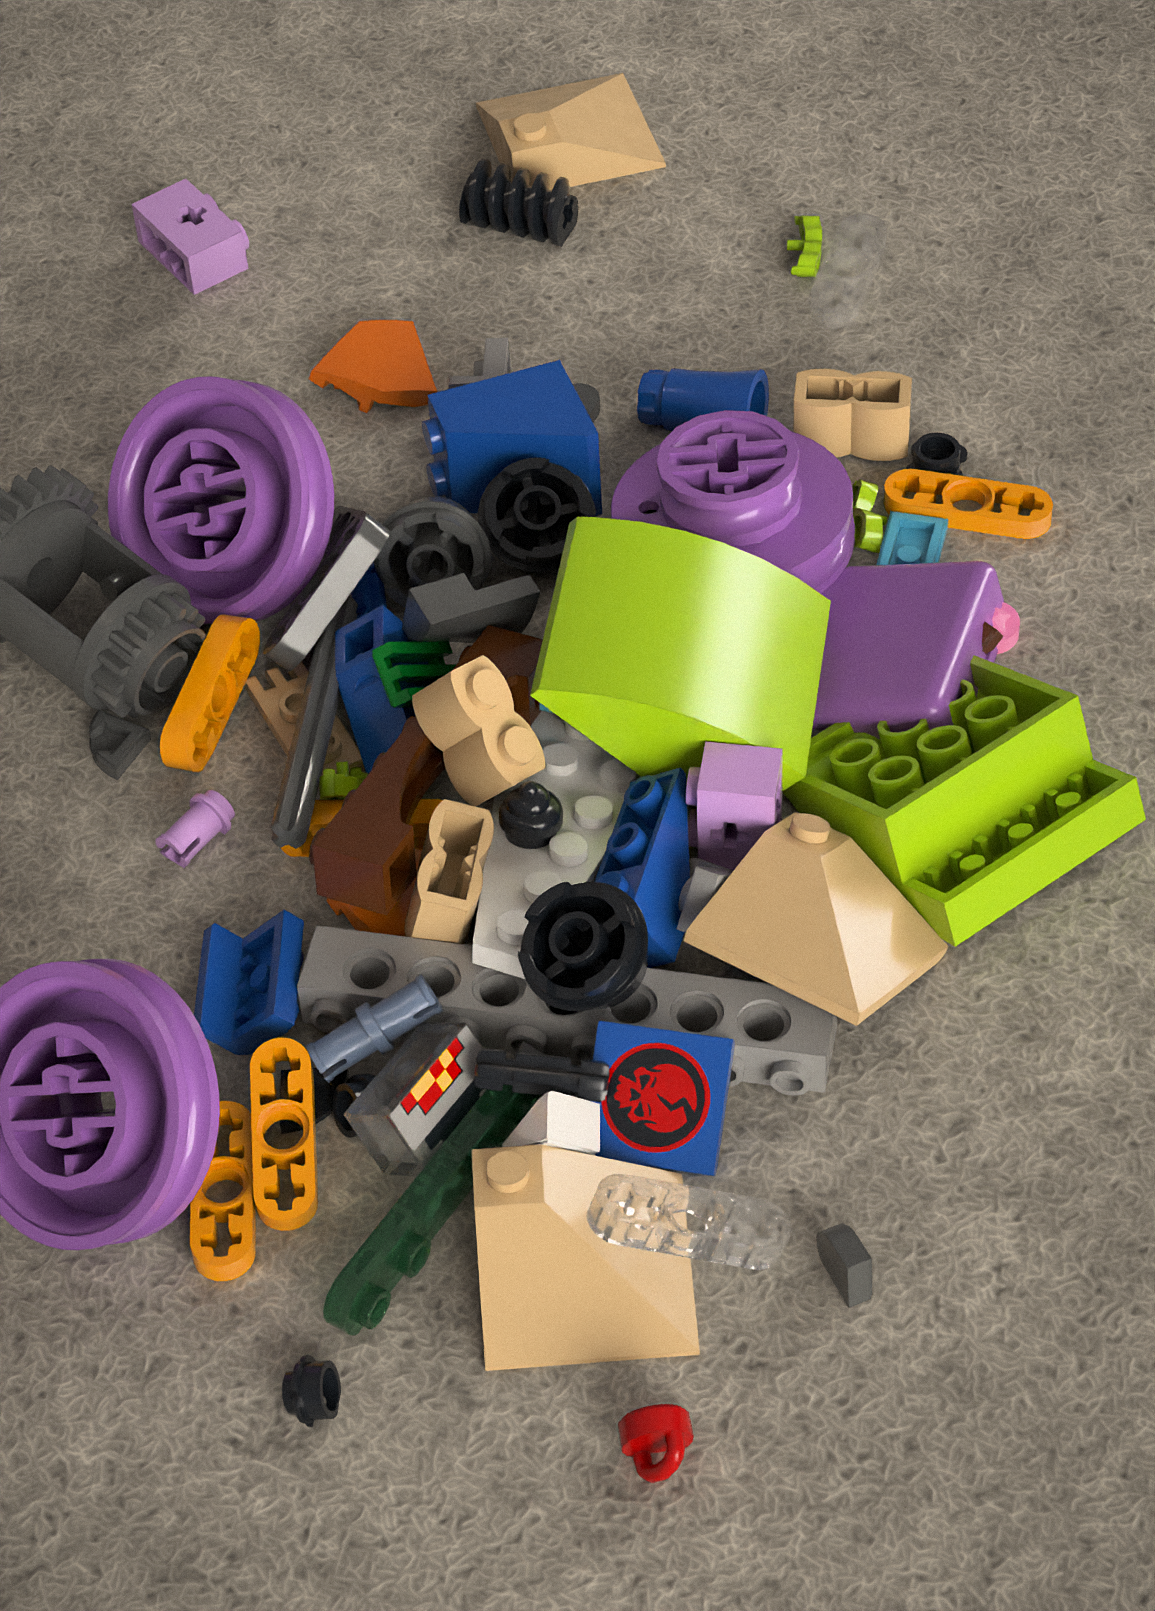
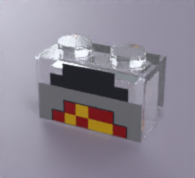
[343,1023,505,1177]

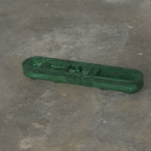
[323,1085,542,1336]

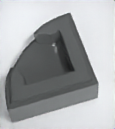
[89,710,151,780]

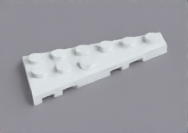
[472,711,641,979]

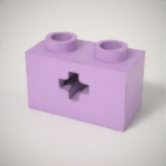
[132,179,249,295]
[686,741,783,871]

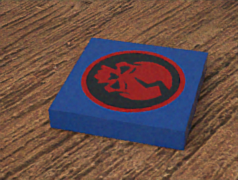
[591,1020,735,1176]

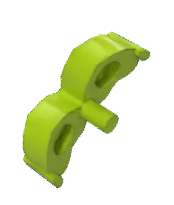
[787,215,822,277]
[852,479,887,553]
[319,761,368,800]

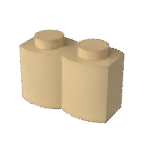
[793,369,912,461]
[412,655,546,806]
[404,799,494,944]

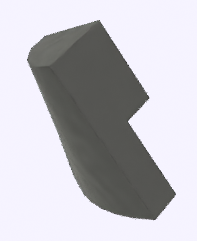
[402,573,540,643]

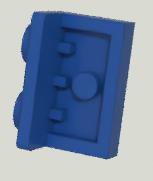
[194,909,304,1055]

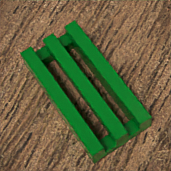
[372,642,457,708]

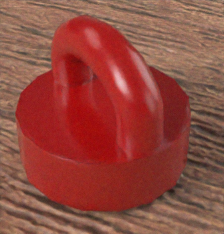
[618,1404,694,1483]

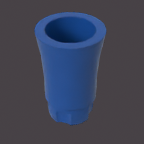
[637,368,769,431]

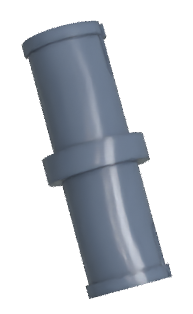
[306,974,444,1082]

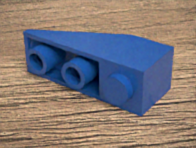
[335,605,429,774]
[594,767,690,968]

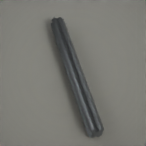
[271,596,358,849]

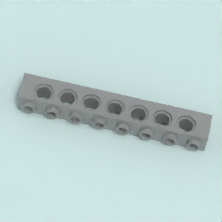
[297,925,837,1096]

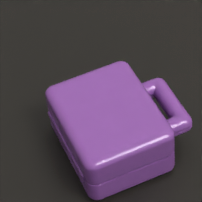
[813,561,1005,739]

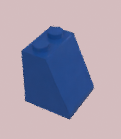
[422,360,602,516]

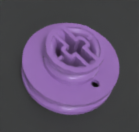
[108,376,334,624]
[611,410,855,594]
[0,959,220,1250]

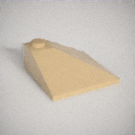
[476,73,666,190]
[683,812,948,1026]
[471,1144,700,1371]

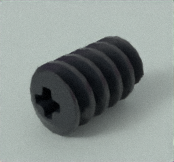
[459,158,578,247]

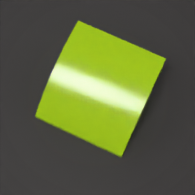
[530,517,831,791]
[782,655,1146,947]

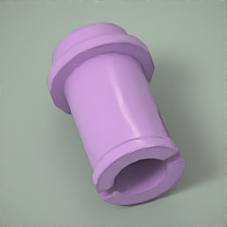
[155,790,235,868]

